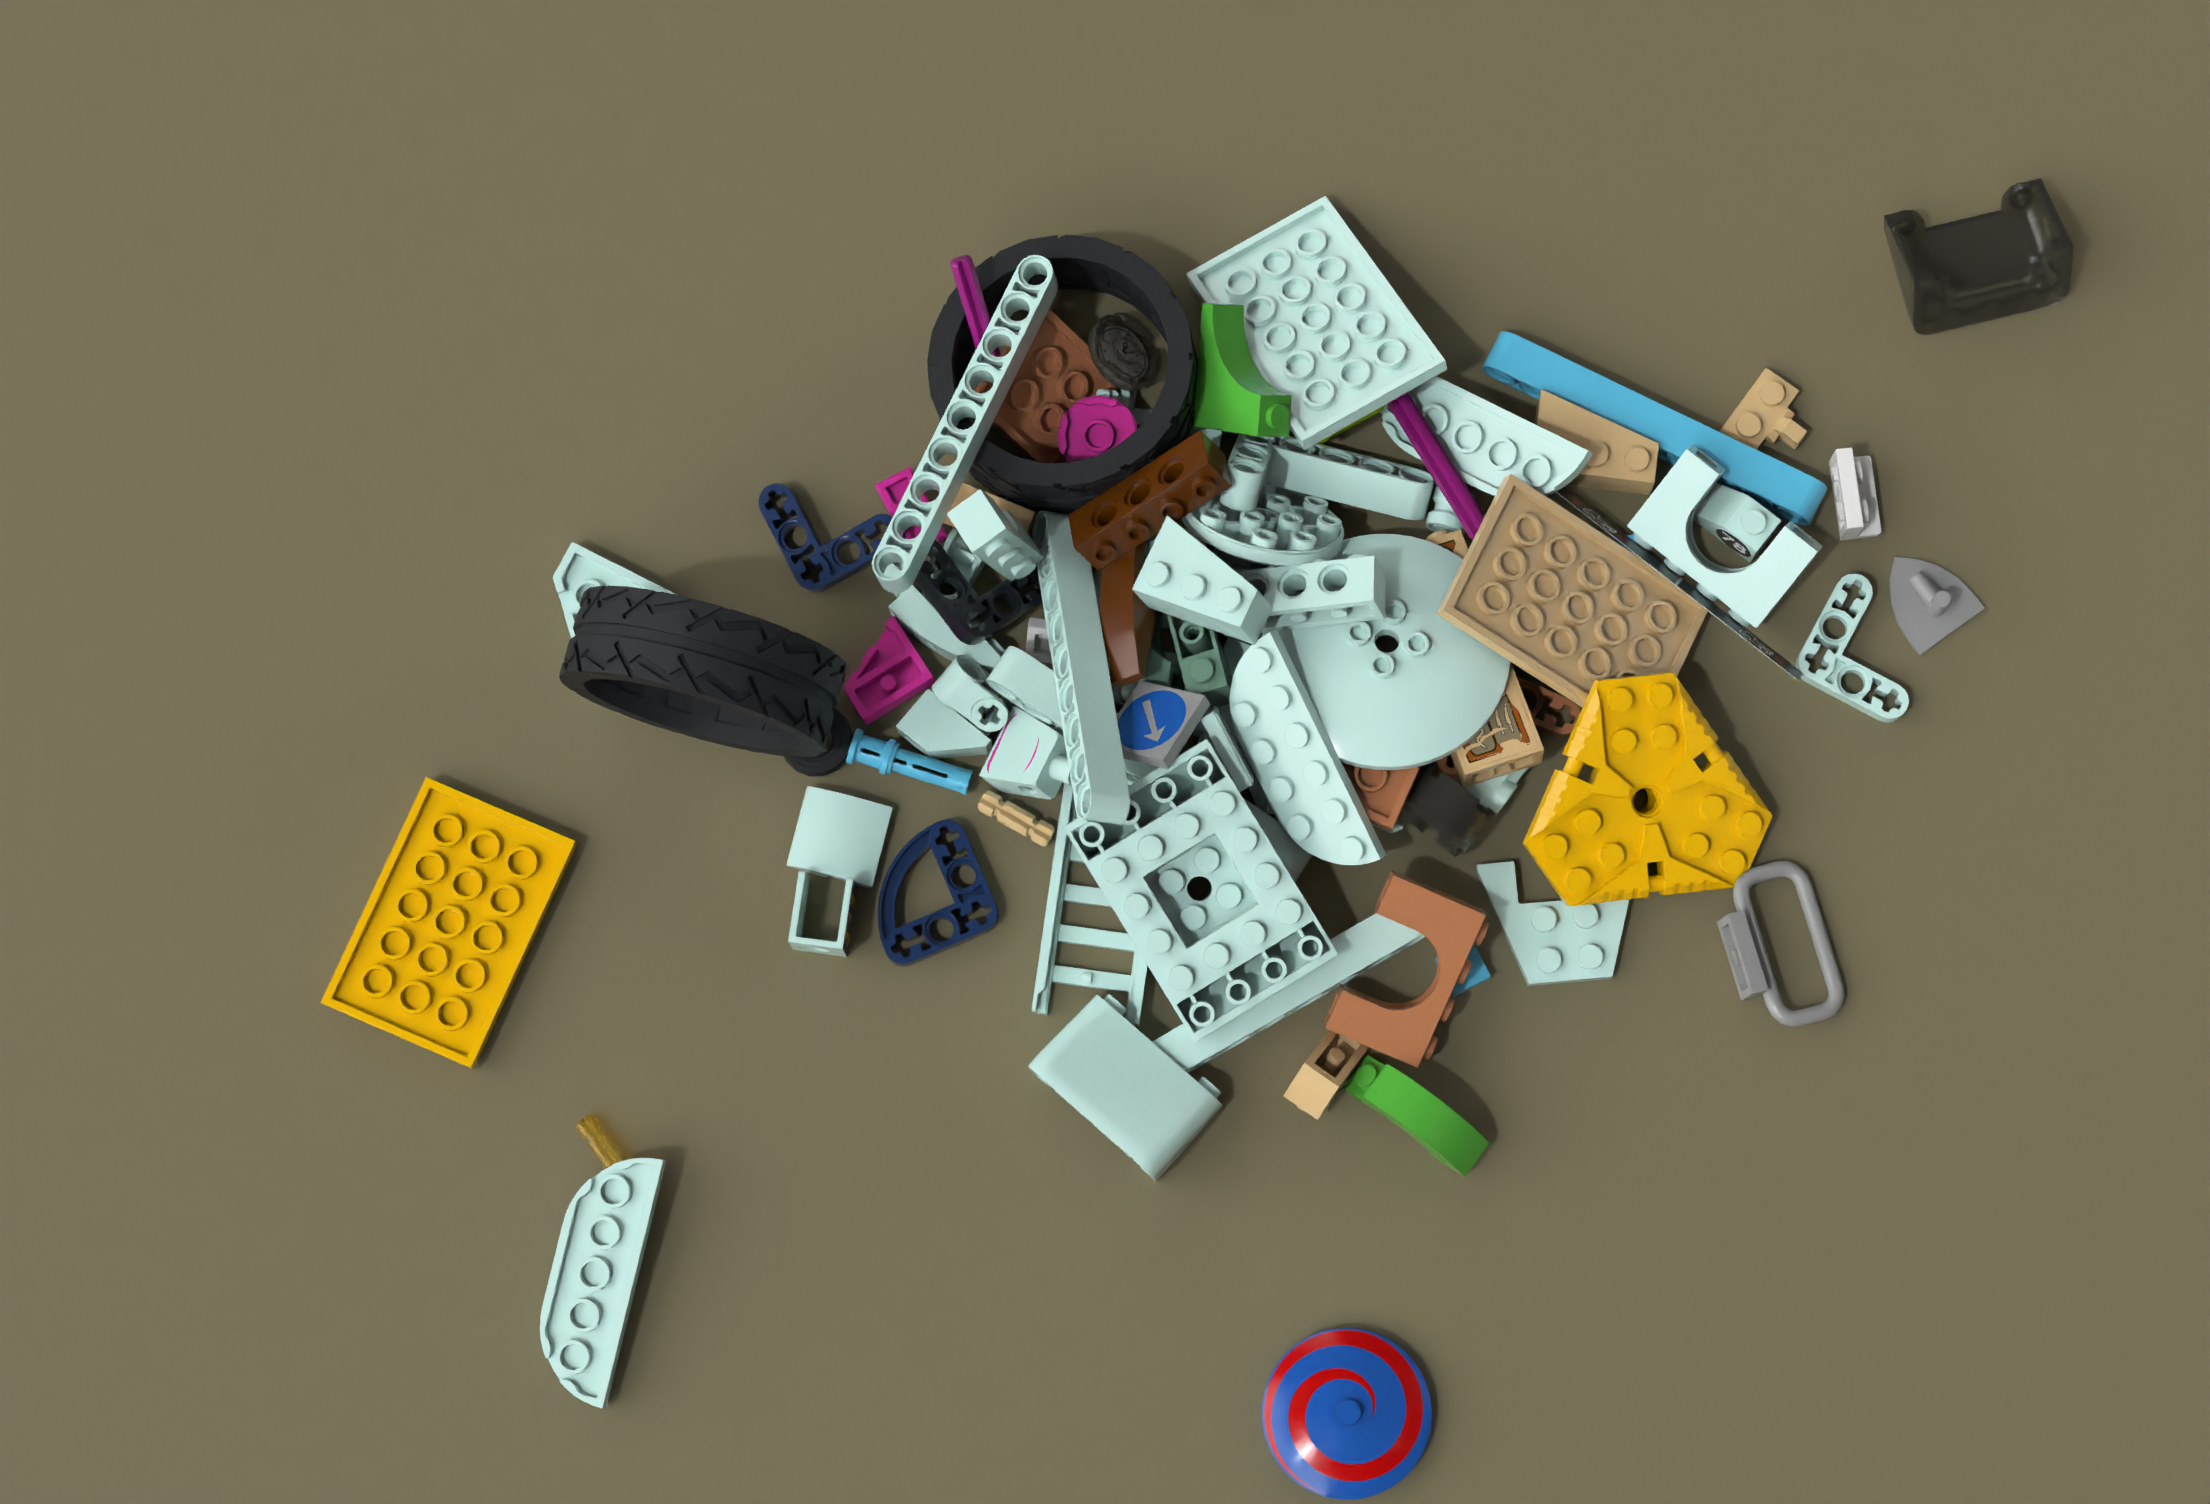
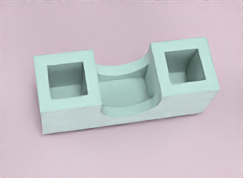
[946,489,1044,581]

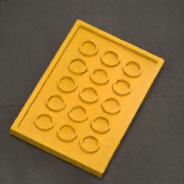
[320,777,578,1070]

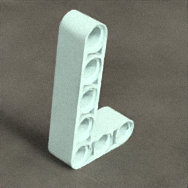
[1220,434,1434,520]

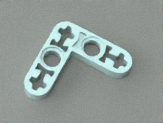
[1795,573,1909,723]

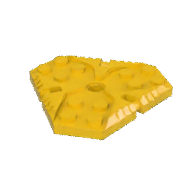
[1523,672,1773,906]

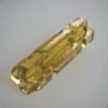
[576,1114,626,1169]

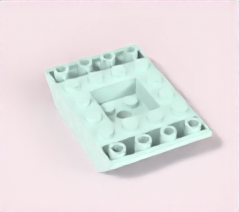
[1063,739,1338,1042]

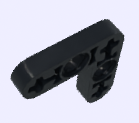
[915,540,1042,645]

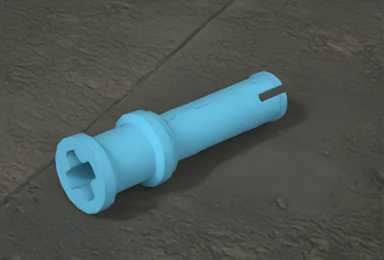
[846,728,973,795]

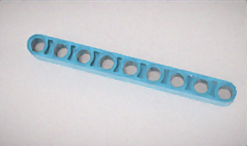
[1482,331,1827,526]

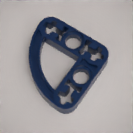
[878,819,999,967]

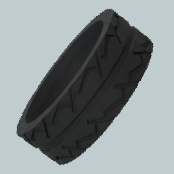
[927,235,1198,514]
[559,585,847,757]

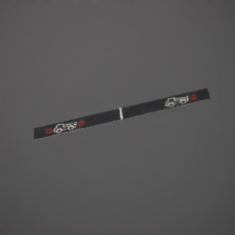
[1556,487,1803,680]

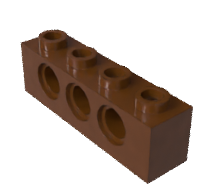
[1068,430,1232,571]

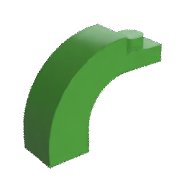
[1343,1055,1490,1177]

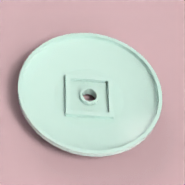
[1262,534,1510,770]

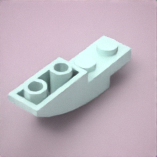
[884,562,1005,674]

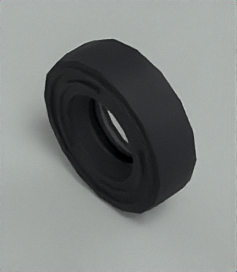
[784,707,853,777]

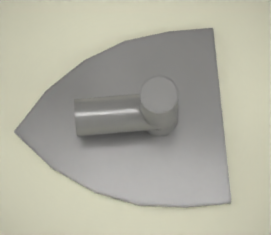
[1889,557,1985,656]

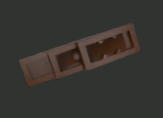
[1100,540,1156,689]

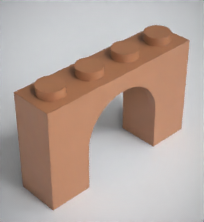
[1324,870,1489,1068]

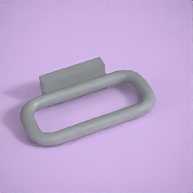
[1717,861,1845,1027]

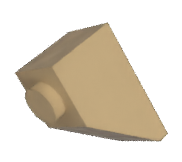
[1283,1030,1369,1120]

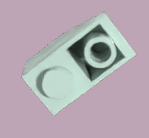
[896,689,993,759]

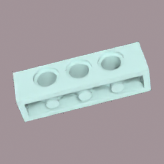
[1223,554,1386,637]

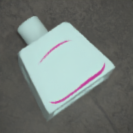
[979,706,1072,800]

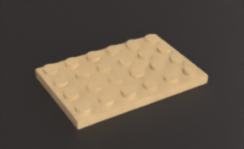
[1436,474,1708,708]

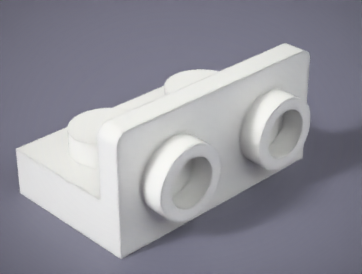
[1829,447,1882,540]

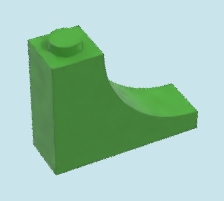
[1193,303,1292,437]

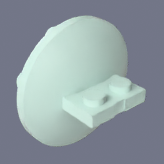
[1181,484,1344,570]

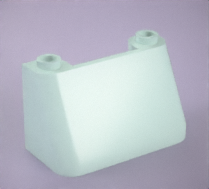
[1028,994,1222,1182]

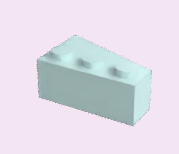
[1132,516,1272,645]

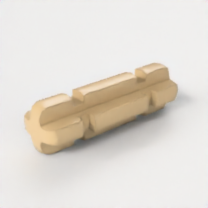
[978,790,1055,846]

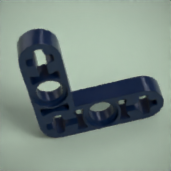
[758,483,905,592]

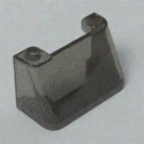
[1884,178,2074,335]

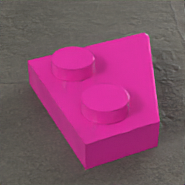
[843,616,935,725]

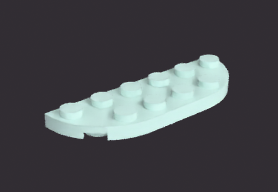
[1380,376,1593,496]
[1229,629,1386,865]
[540,1158,667,1409]

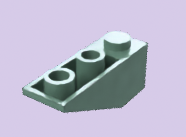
[1167,614,1232,709]

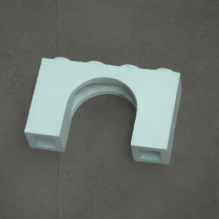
[1627,445,1823,628]

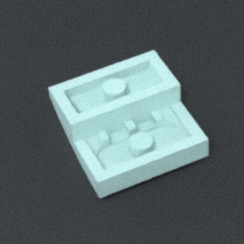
[786,786,893,888]

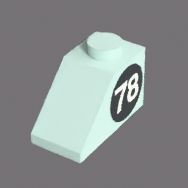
[1693,483,1782,563]

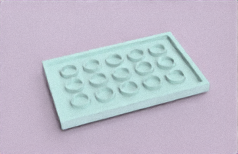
[1186,196,1447,450]

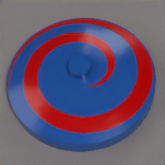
[1262,1328,1432,1500]

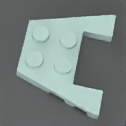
[1476,861,1629,986]

